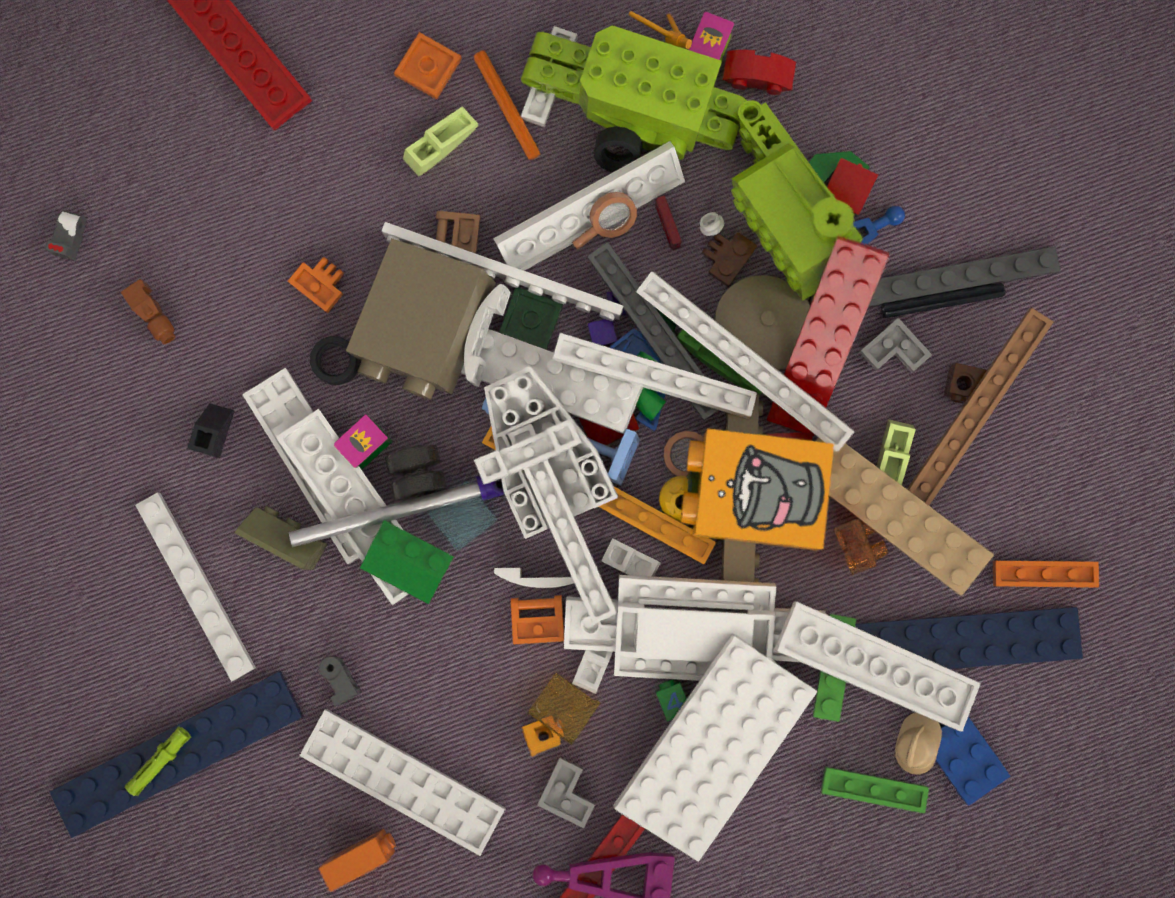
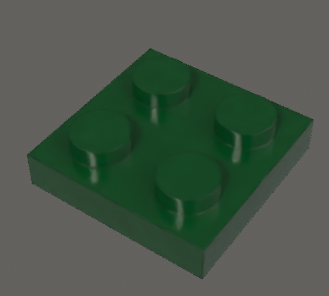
[499,288,563,350]

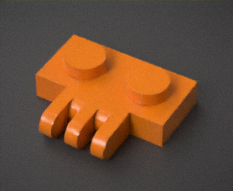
[288,257,344,313]

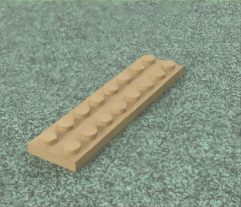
[816,438,994,596]

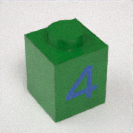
[655,679,686,722]

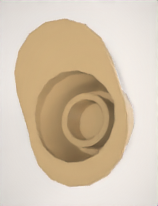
[895,713,942,775]

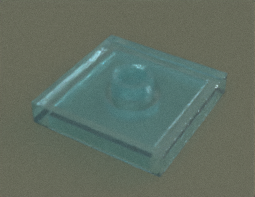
[427,481,498,552]

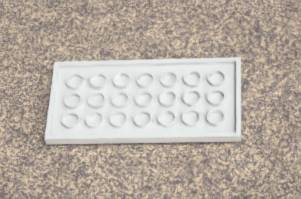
[613,634,817,862]

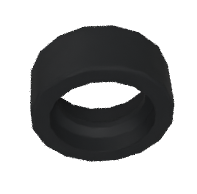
[594,126,643,172]
[310,336,360,385]

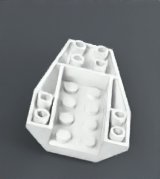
[484,366,618,539]

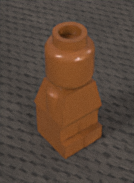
[121,279,176,345]

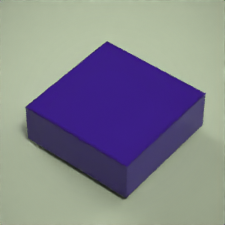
[587,319,617,346]

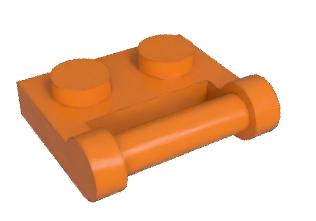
[511,595,564,644]

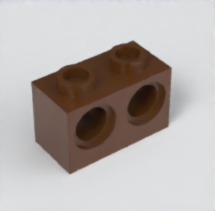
[944,363,1000,404]

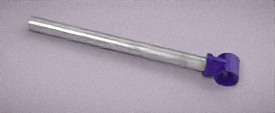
[289,475,505,547]

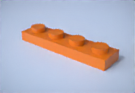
[993,561,1099,587]

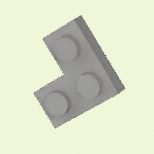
[859,318,932,373]
[537,757,595,828]

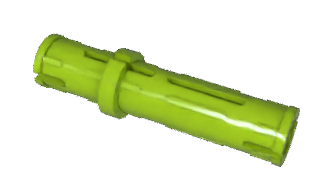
[125,727,191,796]

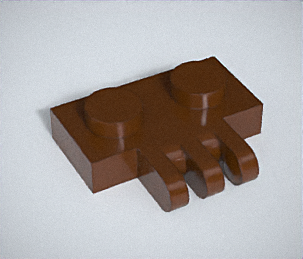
[701,232,758,287]

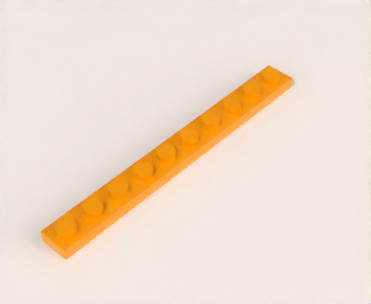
[482,427,716,565]

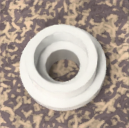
[700,212,724,236]

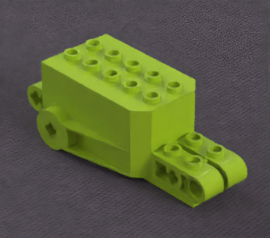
[520,25,747,160]
[731,100,875,301]

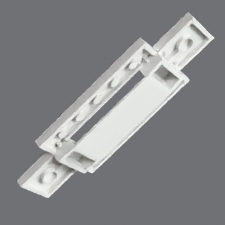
[564,575,826,681]

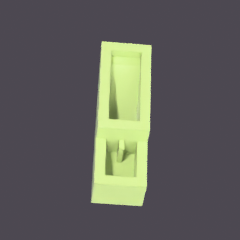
[403,106,478,176]
[877,419,916,485]

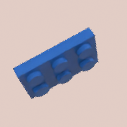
[936,717,1011,806]

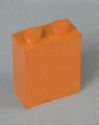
[319,829,396,892]

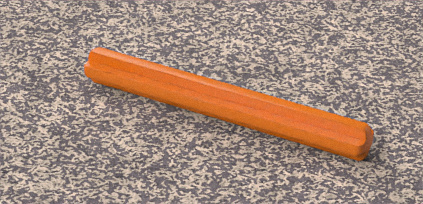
[474,50,540,160]

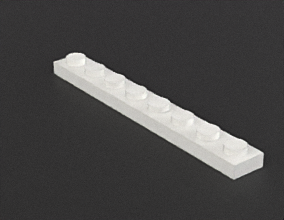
[552,333,757,419]
[508,424,617,624]
[135,492,256,682]

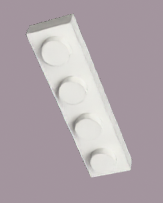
[521,26,577,127]

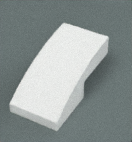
[601,538,660,577]
[572,650,612,694]

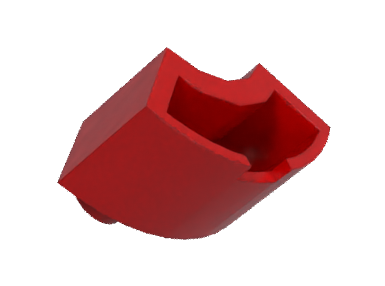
[723,50,796,95]

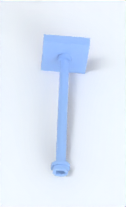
[482,398,640,486]

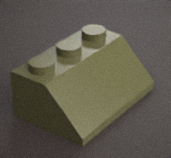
[235,506,328,570]

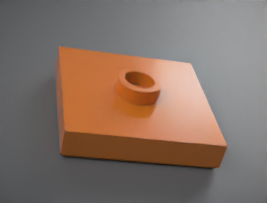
[394,32,462,100]

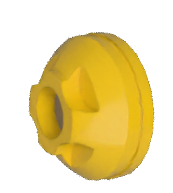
[659,476,698,522]

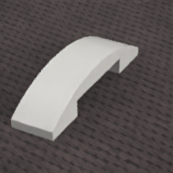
[464,284,511,387]
[474,419,581,484]
[494,566,597,588]

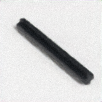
[881,283,1005,318]

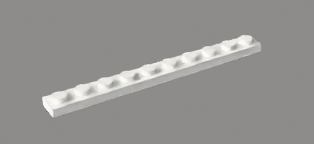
[382,222,623,321]
[636,271,854,452]

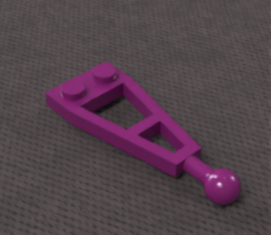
[532,852,675,898]

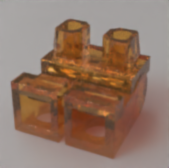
[833,519,889,575]

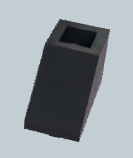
[187,403,234,458]

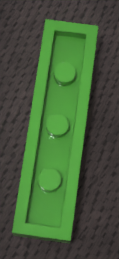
[812,614,856,722]
[821,766,929,813]

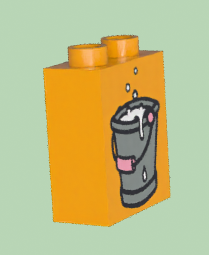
[681,429,834,550]

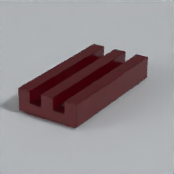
[655,195,682,250]

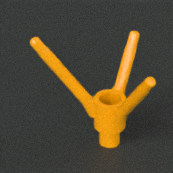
[628,11,692,49]

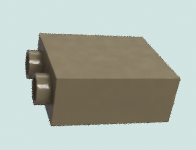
[346,238,496,400]

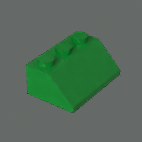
[360,520,453,604]

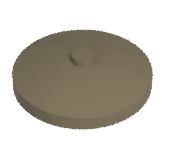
[714,275,810,372]

